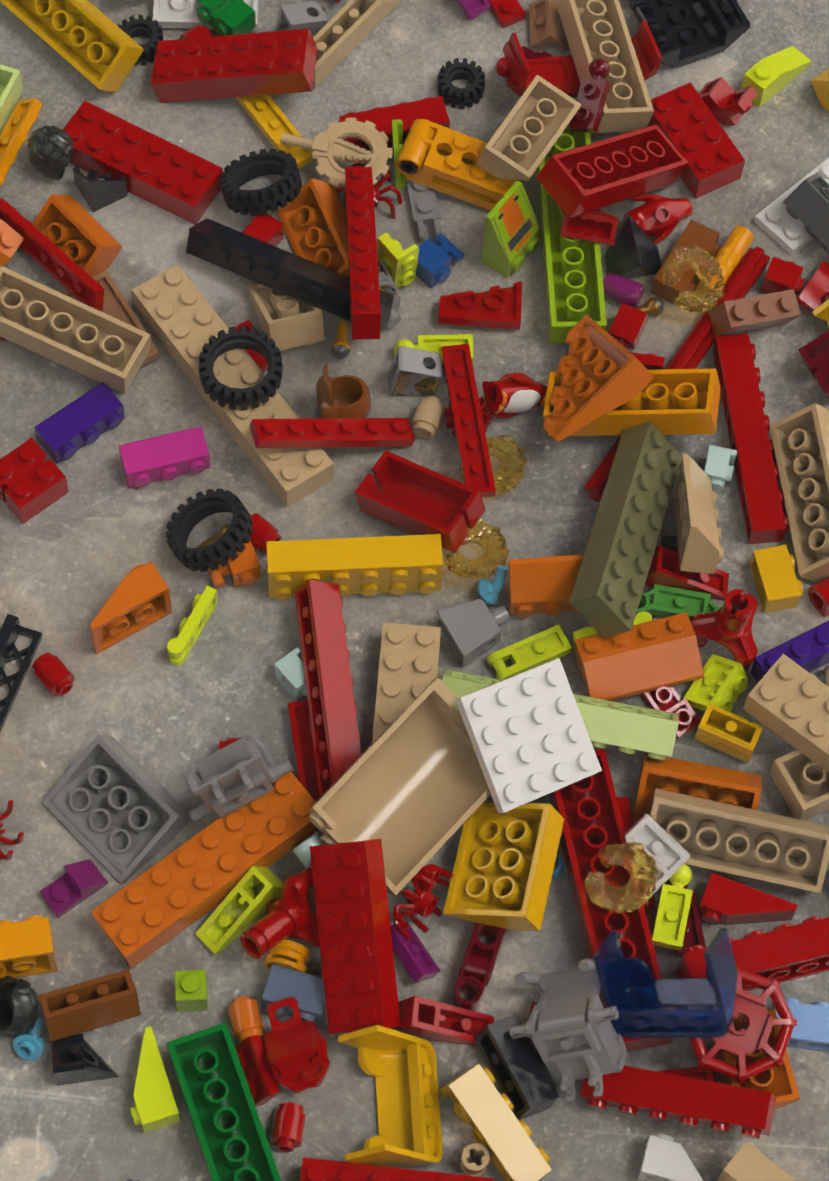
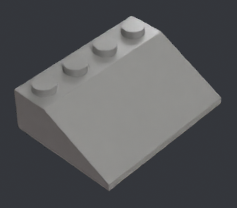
[42,735,191,884]

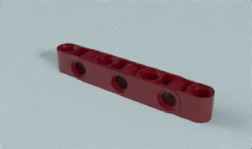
[453,923,507,1011]

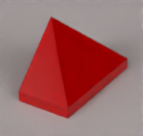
[560,209,619,246]

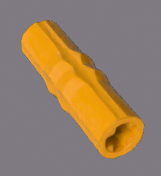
[696,225,754,300]

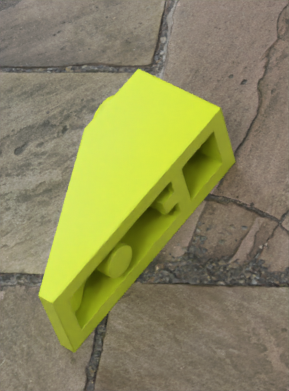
[741,46,812,108]
[195,865,283,954]
[130,1026,180,1133]

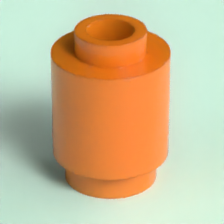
[227,996,264,1044]

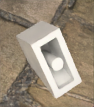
[638,1134,703,1181]

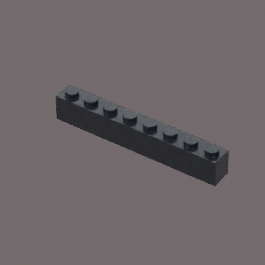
[186,218,394,326]

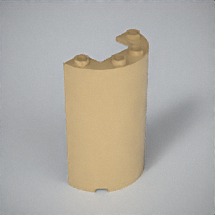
[308,677,491,895]

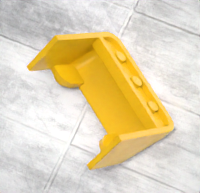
[338,1025,443,1167]

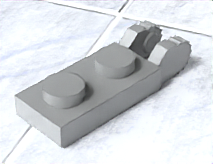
[405,176,442,241]

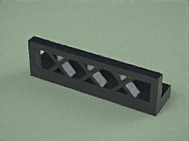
[0,614,43,733]

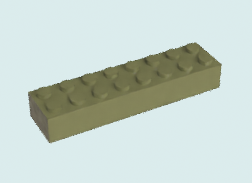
[569,421,682,638]

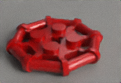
[680,964,797,1083]

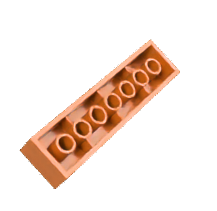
[91,771,319,969]

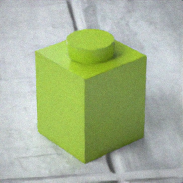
[175,969,208,1012]

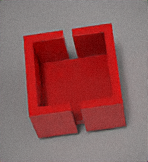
[0,438,69,524]

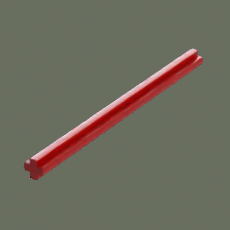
[584,246,770,502]

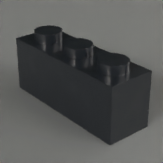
[474,1015,560,1120]

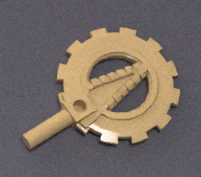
[281,117,392,188]

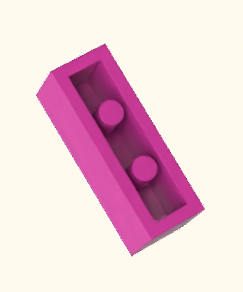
[118,426,210,488]

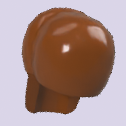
[316,364,371,418]

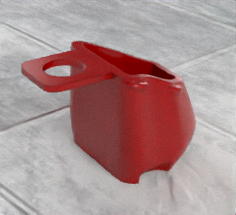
[262,997,330,1093]

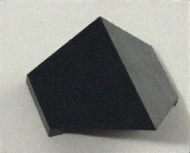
[73,165,128,212]
[604,216,662,279]
[52,1034,119,1086]

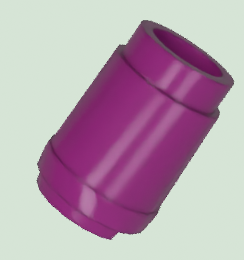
[603,273,644,307]

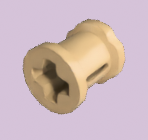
[460,1143,490,1177]

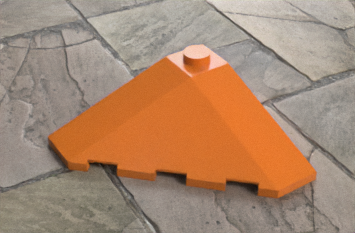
[543,314,655,442]

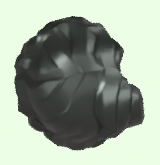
[28,126,74,180]
[0,976,39,1038]

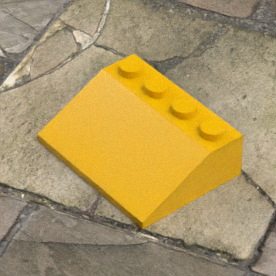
[443,802,564,931]

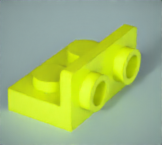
[377,232,419,289]
[683,654,748,712]

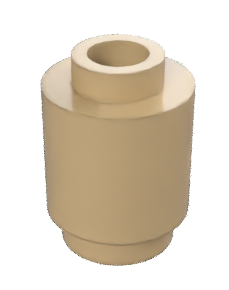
[411,396,446,439]

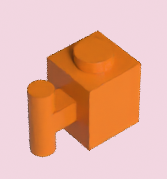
[208,541,261,589]

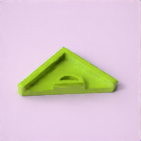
[392,119,406,189]

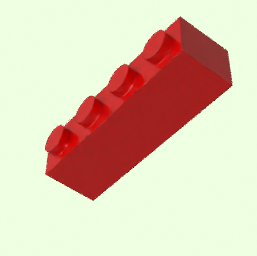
[339,96,450,151]

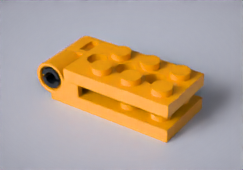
[396,119,520,211]

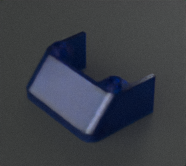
[593,928,738,1038]

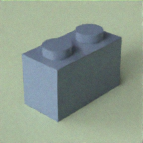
[262,964,326,1024]

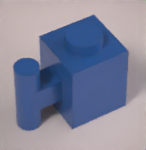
[416,233,465,288]

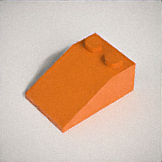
[89,561,172,655]

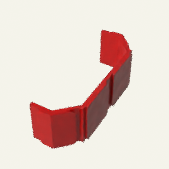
[502,20,662,98]

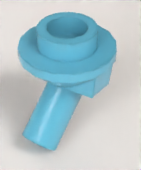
[477,565,508,605]
[13,1017,45,1061]

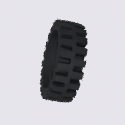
[220,149,302,216]
[199,326,283,411]
[166,488,253,572]

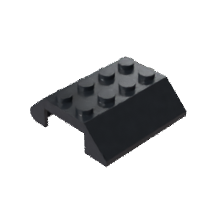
[629,0,751,67]

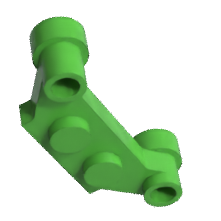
[635,584,722,622]

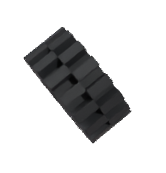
[118,15,164,66]
[437,58,485,109]

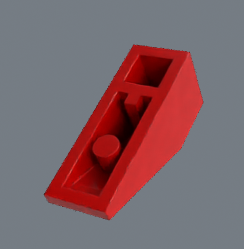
[645,545,729,601]
[698,873,798,925]
[393,996,494,1046]

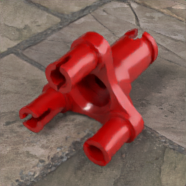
[691,589,758,671]
[240,864,320,959]

